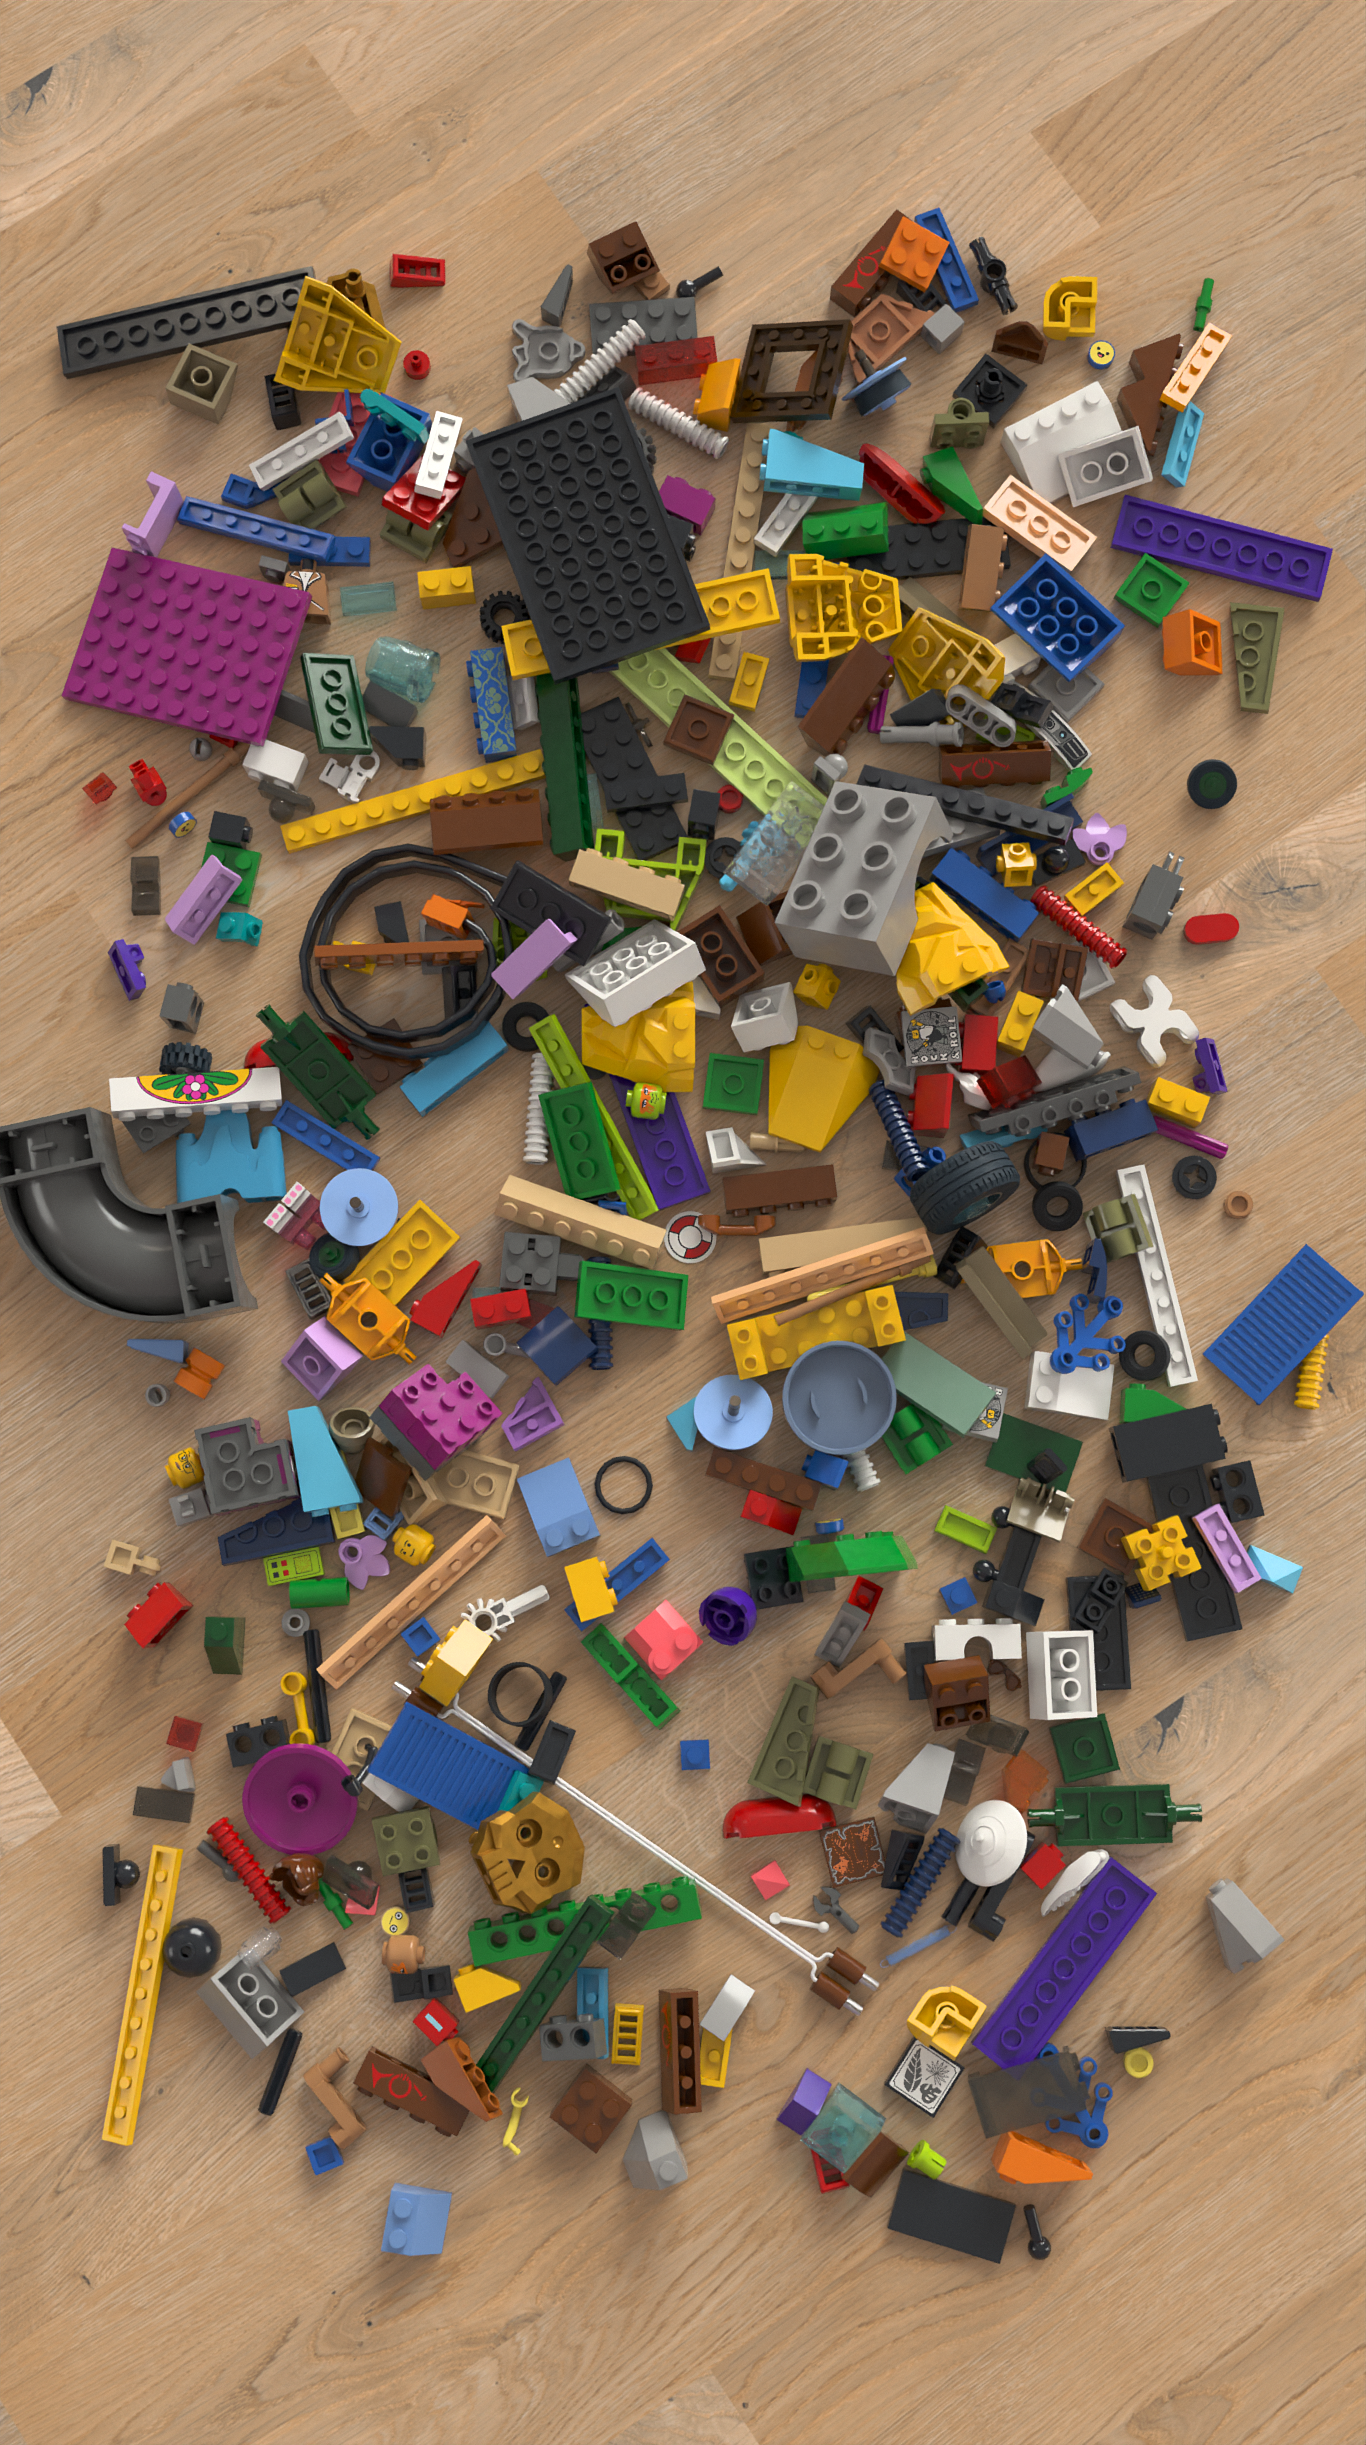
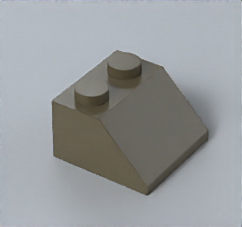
[165,344,238,424]

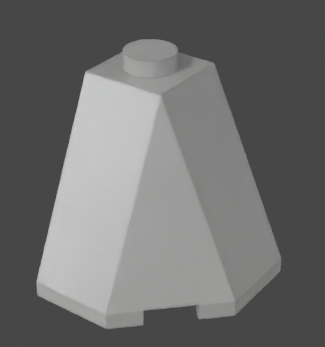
[507,377,571,422]
[1031,984,1104,1069]
[878,1743,955,1834]
[1205,1878,1284,1974]
[623,2110,688,2190]

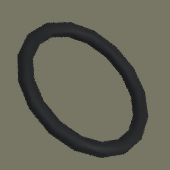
[594,1456,653,1514]

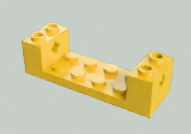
[727,1285,906,1380]

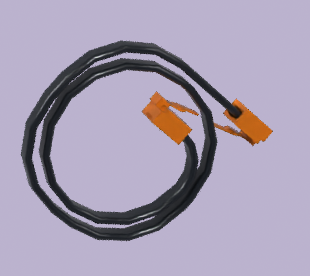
[299,843,514,1061]

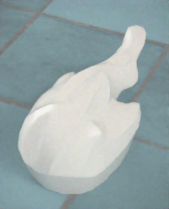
[946,1064,996,1110]

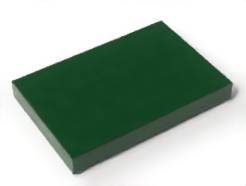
[984,1413,1083,1493]

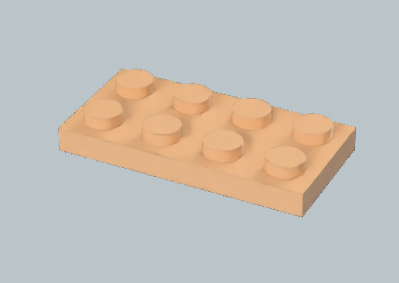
[983,475,1097,575]

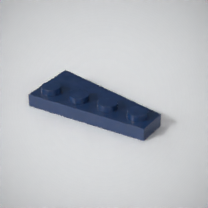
[858,1290,949,1330]
[218,1498,335,1566]

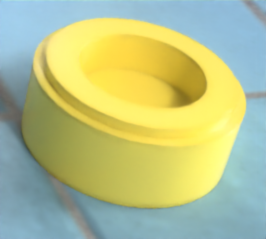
[1123,2047,1154,2078]

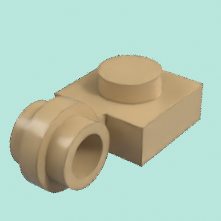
[104,1539,162,1576]

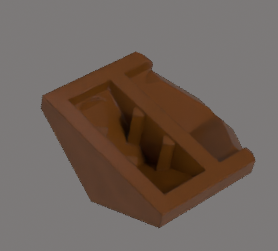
[991,321,1048,365]

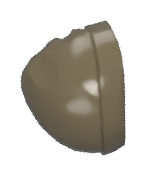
[329,1407,375,1455]

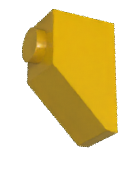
[453,1963,522,2013]

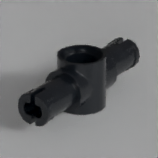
[969,237,1018,315]

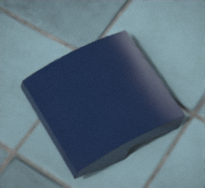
[1080,1238,1107,1304]
[516,1306,598,1386]

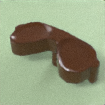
[987,1659,1022,1691]

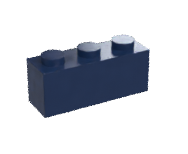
[1064,1099,1158,1162]

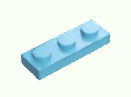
[1161,401,1204,488]

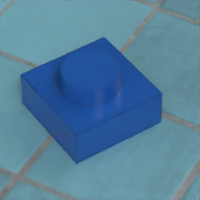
[939,1577,977,1615]
[401,1617,441,1658]
[680,1739,710,1770]
[305,2136,344,2176]

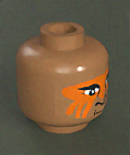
[382,1935,426,1974]

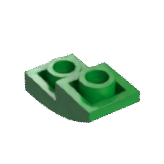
[1040,767,1093,810]

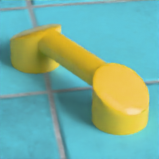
[280,1672,315,1745]

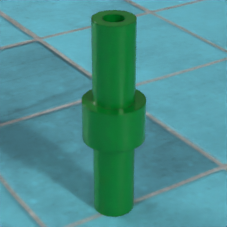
[1193,278,1214,332]
[318,1876,354,1930]

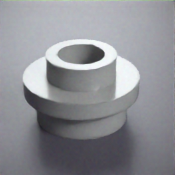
[281,1609,310,1637]

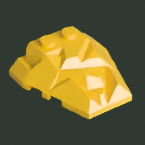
[785,554,902,662]
[896,882,1009,1016]
[581,981,695,1092]

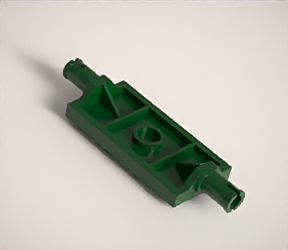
[256,1004,380,1140]
[1027,1784,1202,1846]

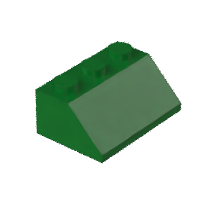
[803,502,889,560]

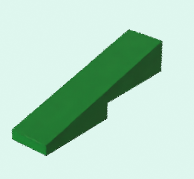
[581,1623,681,1730]

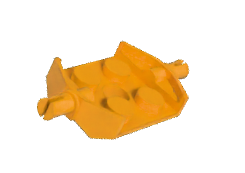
[960,1239,1082,1298]
[319,1273,417,1365]

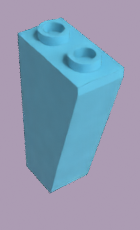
[759,429,864,501]
[288,1406,364,1517]

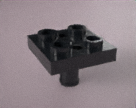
[952,354,1028,428]

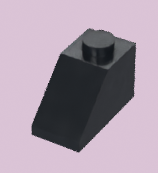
[369,726,426,770]
[982,1580,1045,1626]

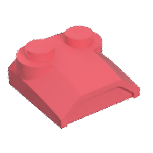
[624,1600,704,1680]

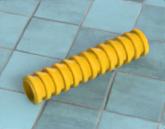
[1294,1335,1329,1410]

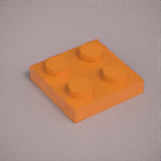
[878,216,950,292]

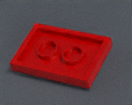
[381,454,466,531]

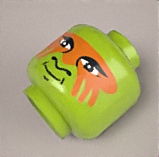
[626,1082,667,1120]

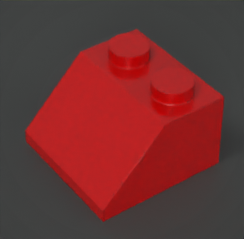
[907,1073,954,1138]
[124,1582,194,1648]

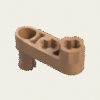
[810,1638,907,1699]
[303,2047,367,2150]

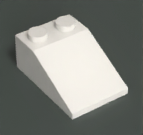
[1058,426,1153,507]
[1024,1351,1114,1420]

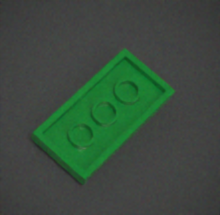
[538,1081,621,1199]
[574,1261,689,1331]

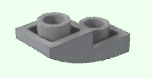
[446,1340,509,1399]
[700,1974,755,2041]

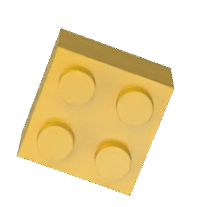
[419,1620,493,1706]

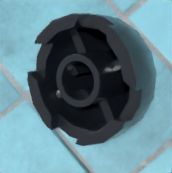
[162,1917,222,1978]

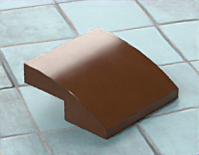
[1021,938,1088,1003]
[355,1437,412,1517]
[842,2132,909,2197]

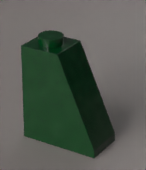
[204,1616,246,1675]

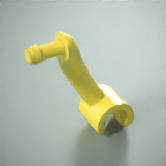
[503,2087,529,2155]

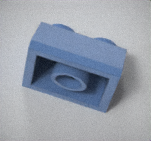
[381,2183,452,2256]

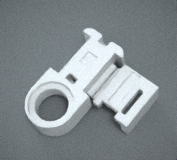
[319,751,380,804]

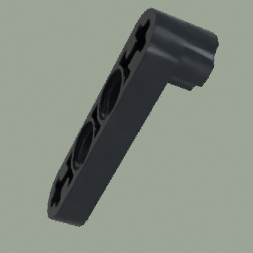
[968,1830,1035,1942]

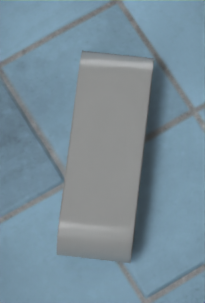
[946,684,1016,747]

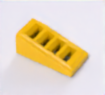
[611,2003,644,2065]

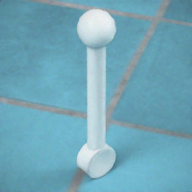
[770,1912,829,1933]

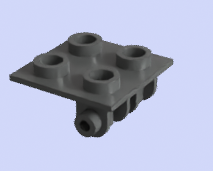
[122,1114,191,1154]

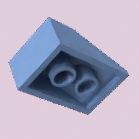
[517,1457,601,1557]

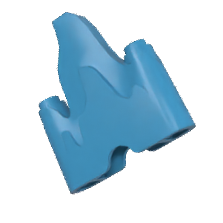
[176,1110,287,1203]

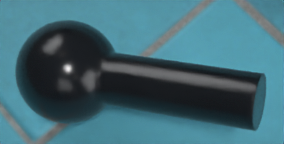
[676,266,724,298]
[1023,2204,1051,2260]

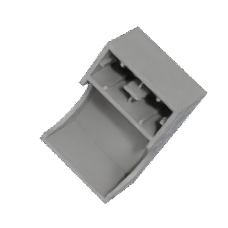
[775,781,953,976]

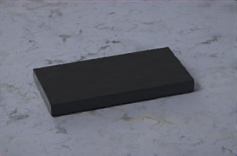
[490,860,612,967]
[1066,1575,1131,1691]
[887,2168,1016,2264]

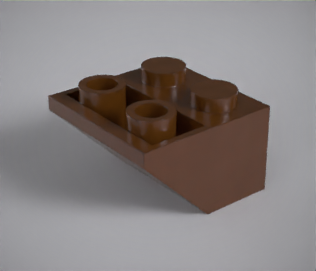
[587,221,660,294]
[736,891,793,966]
[924,1655,991,1732]

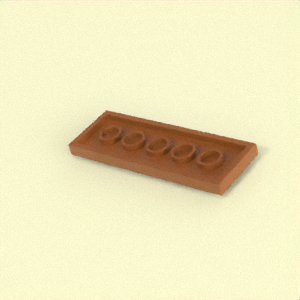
[314,940,484,970]

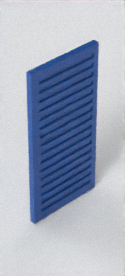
[1203,1244,1364,1406]
[367,1702,530,1830]

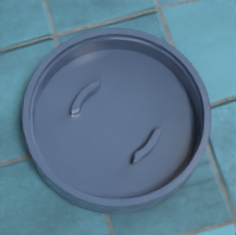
[782,1341,897,1455]

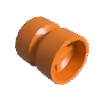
[173,1347,225,1399]

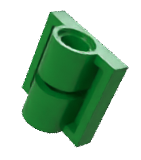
[881,1404,953,1475]

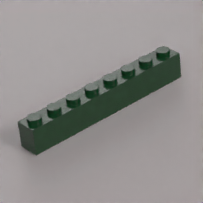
[535,673,594,862]

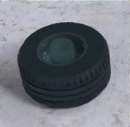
[910,1141,1020,1235]

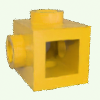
[996,843,1037,887]
[793,964,841,1010]

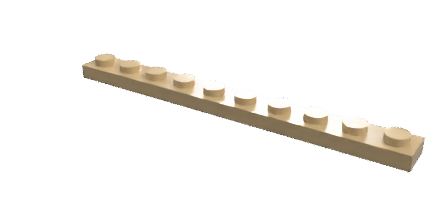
[708,423,774,682]

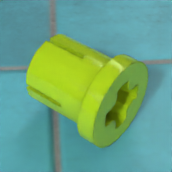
[907,2140,946,2179]

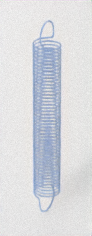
[880,1924,957,1967]

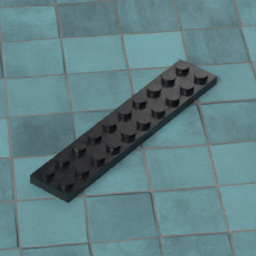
[56,266,316,379]

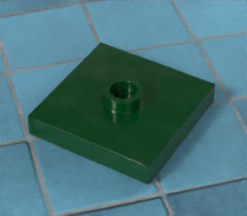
[1048,1713,1120,1784]

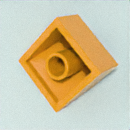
[693,358,741,432]

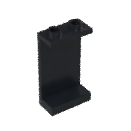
[1109,1404,1228,1483]

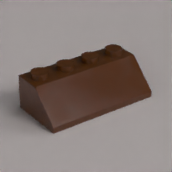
[798,637,896,757]
[430,788,544,855]

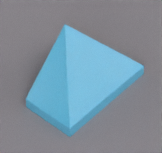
[667,1396,698,1452]
[1247,1545,1303,1594]

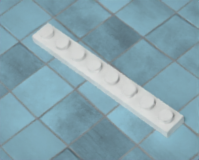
[1116,1164,1198,1387]

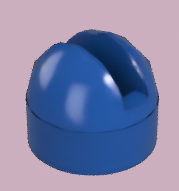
[984,981,1006,1004]

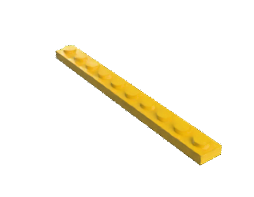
[280,749,546,854]
[102,1844,183,2146]

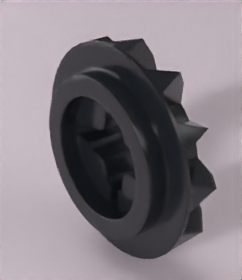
[704,837,742,880]
[1172,1155,1217,1200]

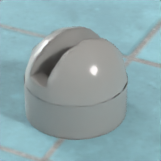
[189,738,212,761]
[145,1384,170,1407]

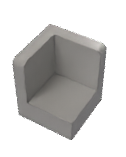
[921,305,964,354]

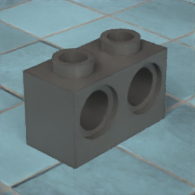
[159,982,204,1034]
[539,2013,607,2061]

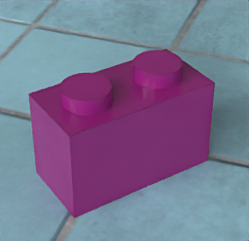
[659,475,716,536]

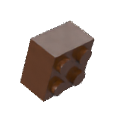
[550,2063,632,2154]

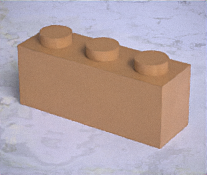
[958,524,1007,612]

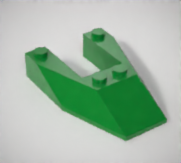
[786,1531,918,1582]

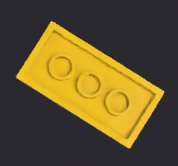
[343,1200,461,1306]

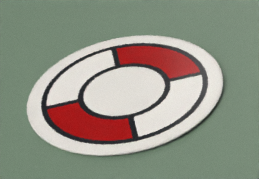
[664,1211,717,1263]

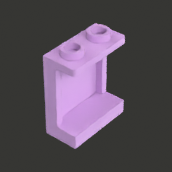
[122,472,184,557]

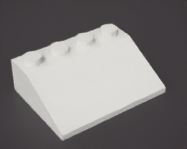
[1000,381,1122,504]
[565,919,706,1027]

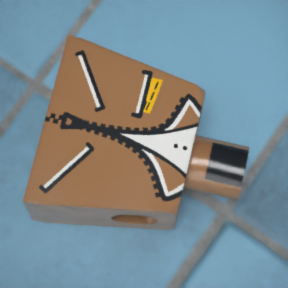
[283,559,332,625]

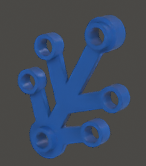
[1050,1294,1126,1374]
[1029,2042,1113,2148]

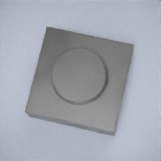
[259,555,291,582]

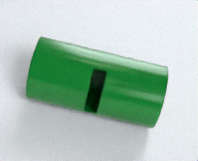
[289,1577,350,1609]

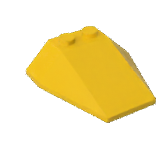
[274,276,401,394]
[888,607,1005,728]
[768,1025,880,1153]

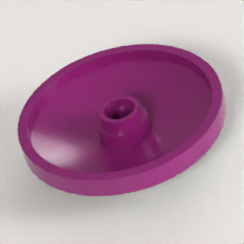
[242,1743,359,1855]

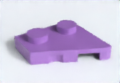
[501,1377,565,1452]

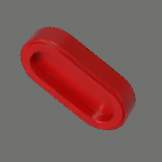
[1183,913,1239,945]

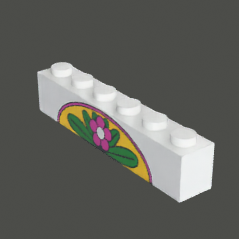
[109,1067,282,1121]

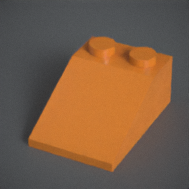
[991,2127,1093,2185]

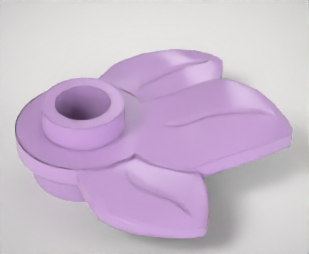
[1073,813,1127,866]
[339,1535,390,1590]

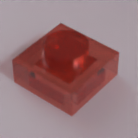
[82,772,117,805]
[166,1715,204,1752]

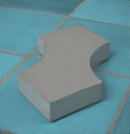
[863,1027,916,1096]

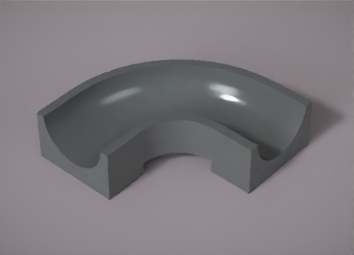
[0,1107,258,1324]

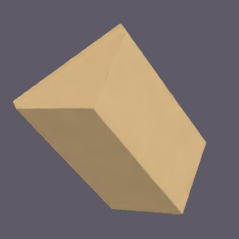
[380,1436,448,1525]

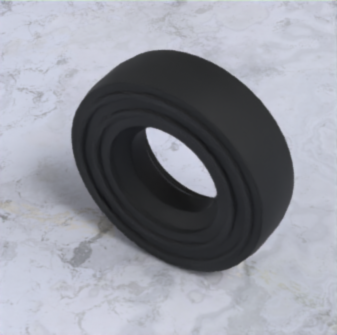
[502,1002,549,1052]
[1032,1181,1083,1231]
[1119,1330,1171,1381]

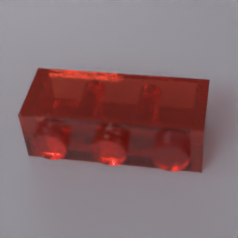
[634,336,718,386]

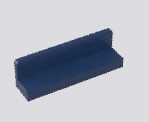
[976,793,1083,877]

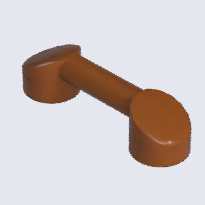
[698,1215,776,1236]

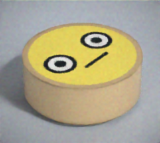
[381,1906,410,1936]

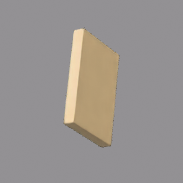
[432,1450,520,1520]
[332,1708,392,1811]

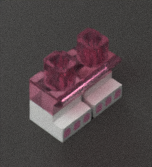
[263,1182,326,1250]

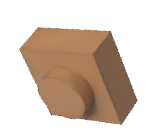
[633,272,670,300]

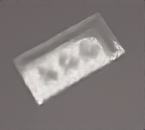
[723,780,824,906]

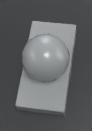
[811,754,848,795]

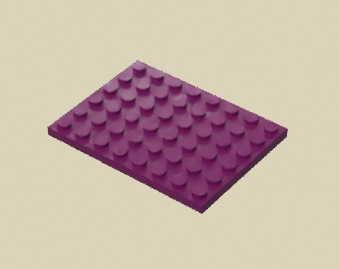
[61,547,312,747]

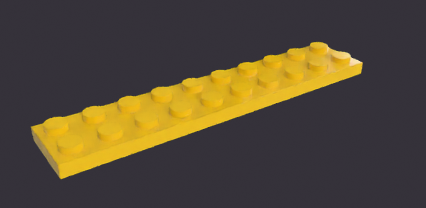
[501,568,780,680]

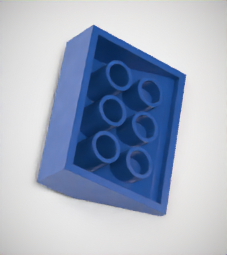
[990,553,1125,682]

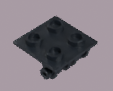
[744,1546,804,1610]

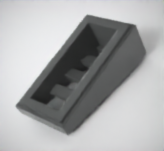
[541,264,573,327]

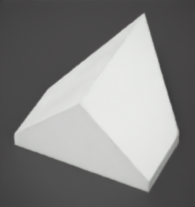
[706,1127,767,1174]

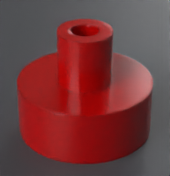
[403,350,431,380]

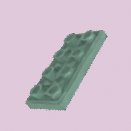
[882,1331,996,1438]

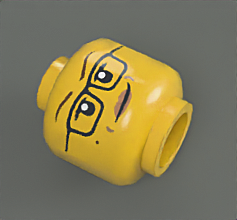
[165,1447,205,1489]

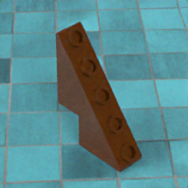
[1116,333,1184,458]

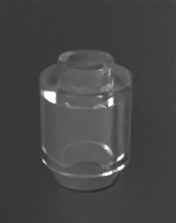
[237,1926,282,1970]

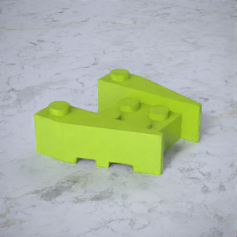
[595,828,707,932]

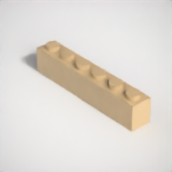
[494,1175,667,1270]
[758,1217,928,1278]

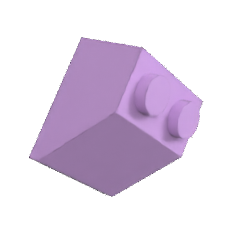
[281,1316,363,1401]

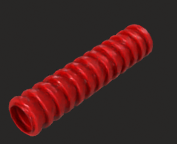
[1030,885,1127,969]
[206,1817,291,1924]

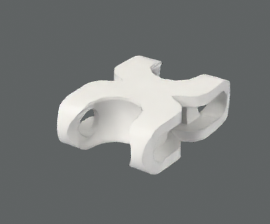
[1110,975,1199,1068]

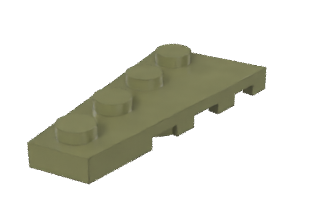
[1230,602,1285,714]
[747,1676,820,1807]

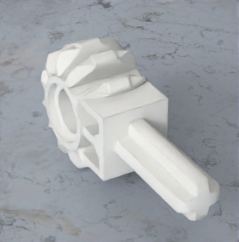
[461,1585,550,1646]

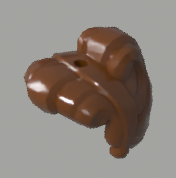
[269,1853,324,1906]

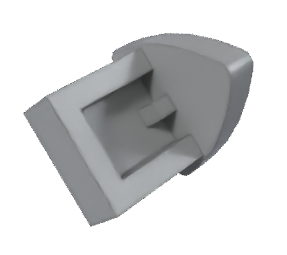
[161,1757,196,1792]

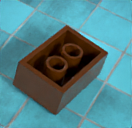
[678,905,765,1008]

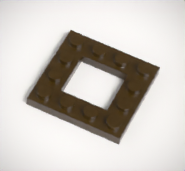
[730,319,853,423]

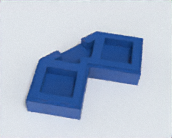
[221,473,290,510]

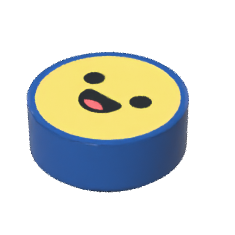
[1087,340,1115,370]
[169,812,197,838]
[815,1518,844,1534]

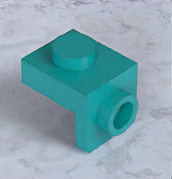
[216,912,263,946]

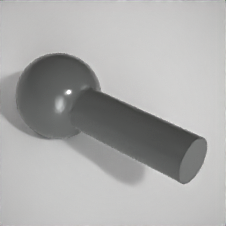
[196,1840,242,1882]

